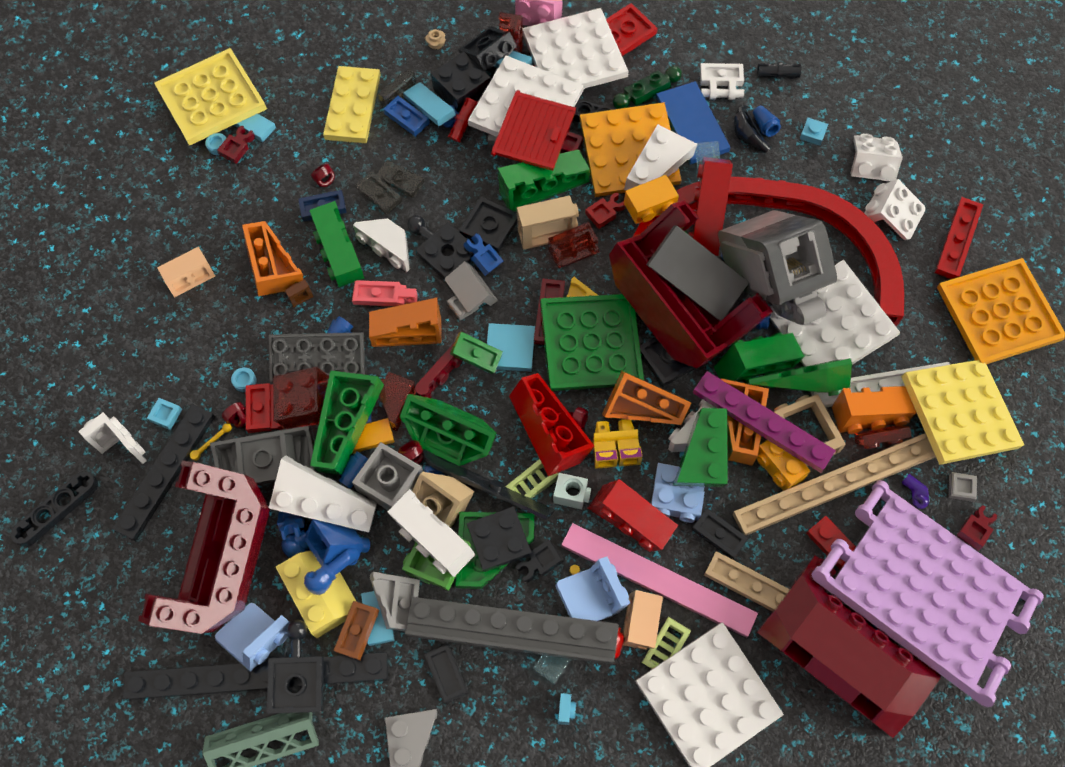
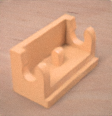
[157,246,215,297]
[623,590,663,650]

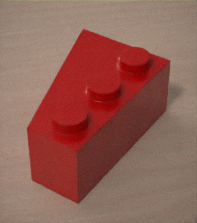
[588,479,678,552]

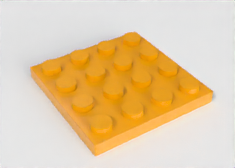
[580,102,682,197]
[937,258,1065,364]

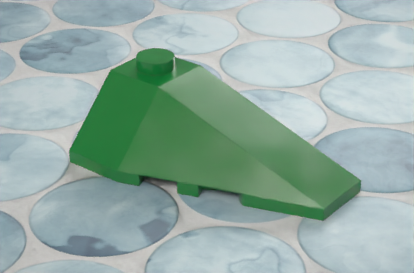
[744,358,852,396]

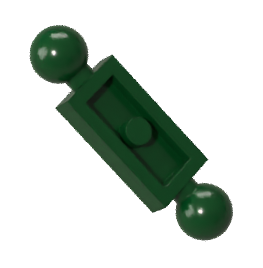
[613,66,682,109]

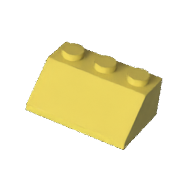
[276,550,357,638]

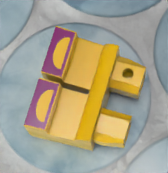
[593,419,643,469]

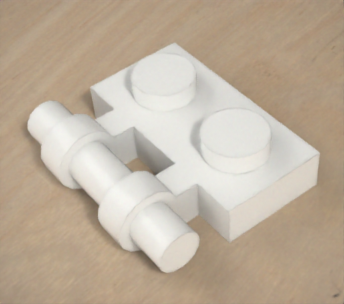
[700,63,744,100]

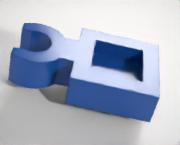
[463,233,503,276]
[277,511,306,540]

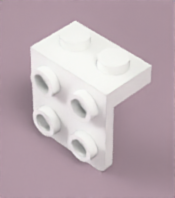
[851,134,902,181]
[864,179,925,240]
[78,413,147,464]

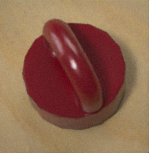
[310,163,335,187]
[222,402,246,428]
[569,407,588,430]
[398,440,424,464]

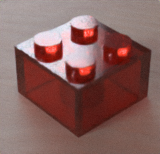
[273,367,329,429]

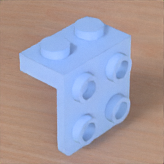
[556,556,630,621]
[215,603,289,671]

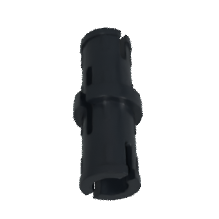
[757,62,802,79]

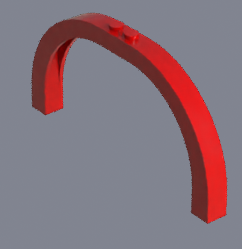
[633,177,904,326]

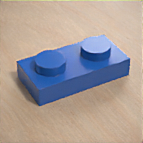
[383,96,430,136]

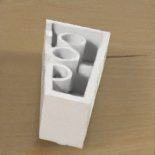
[269,456,377,532]

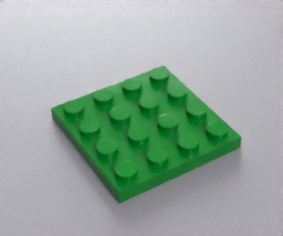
[540,294,644,391]

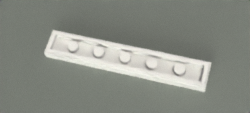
[811,362,950,407]

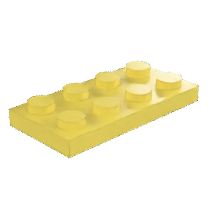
[323,66,380,143]

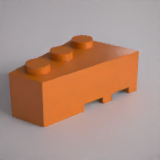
[242,221,303,296]
[369,298,442,347]
[602,371,691,425]
[721,379,769,465]
[832,386,916,434]

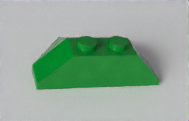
[400,394,497,466]

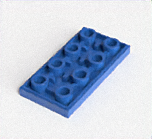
[656,81,731,164]

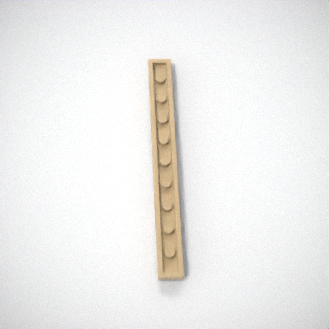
[733,433,936,536]

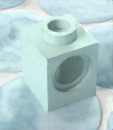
[553,473,591,509]

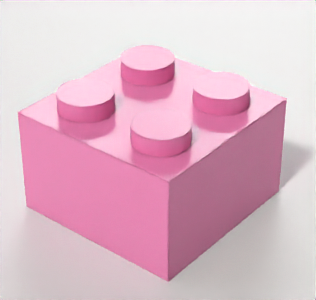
[515,0,562,26]

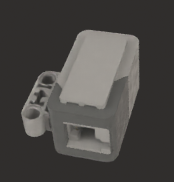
[718,210,837,325]

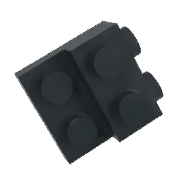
[458,26,517,70]

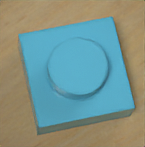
[800,118,828,146]
[147,398,182,430]
[558,693,576,725]

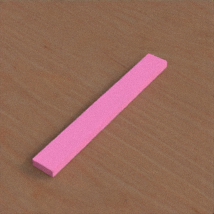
[561,523,758,638]

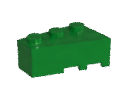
[309,201,364,288]
[714,333,804,382]
[673,408,728,487]

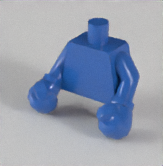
[281,519,370,595]

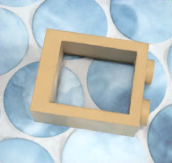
[517,196,579,250]
[774,394,846,466]

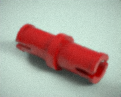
[448,97,478,143]

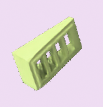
[505,459,559,499]
[642,616,691,669]

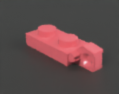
[352,280,418,306]

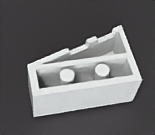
[624,125,697,190]
[388,489,475,577]

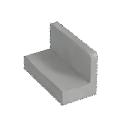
[445,261,498,313]

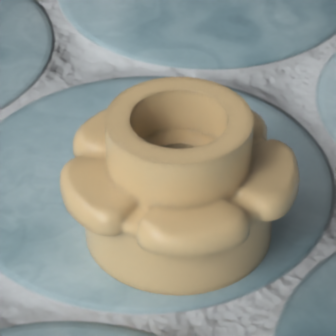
[425,29,446,49]

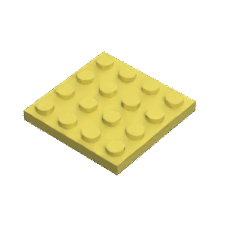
[154,48,267,146]
[901,360,1024,465]

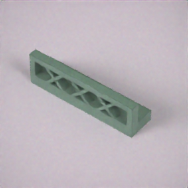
[202,712,319,767]

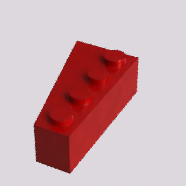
[688,157,733,256]
[509,373,595,476]

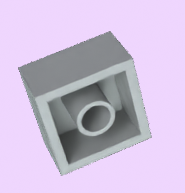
[352,442,423,510]

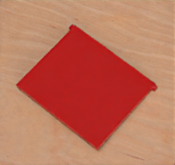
[491,90,576,171]

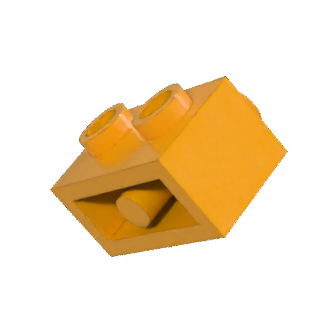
[624,175,679,224]
[756,440,810,491]

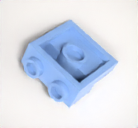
[651,463,705,523]

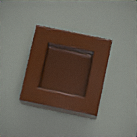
[285,279,314,307]

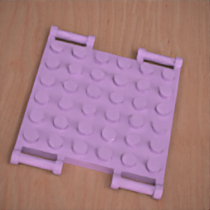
[812,480,1043,707]

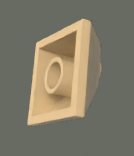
[412,472,475,528]

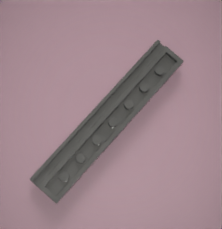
[405,597,619,665]

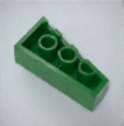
[498,149,590,211]
[310,370,384,475]

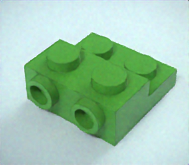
[402,539,471,591]

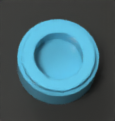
[205,133,226,155]
[231,367,257,392]

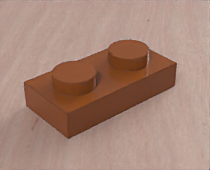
[334,601,379,661]

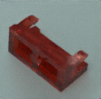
[499,12,523,53]
[548,222,599,269]

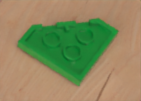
[456,512,534,589]

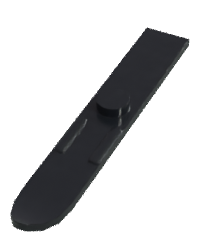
[422,449,555,520]

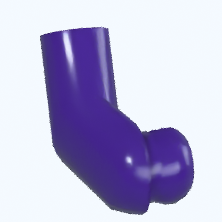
[902,474,929,509]

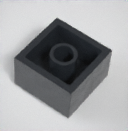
[431,52,491,113]

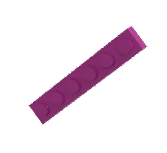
[693,371,836,473]

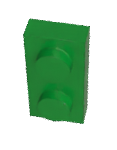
[450,332,503,374]

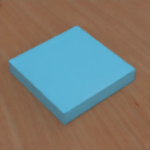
[487,323,535,372]

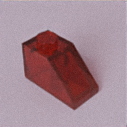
[379,372,416,431]

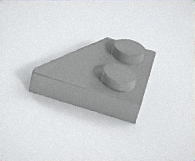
[370,572,420,632]
[385,709,438,767]

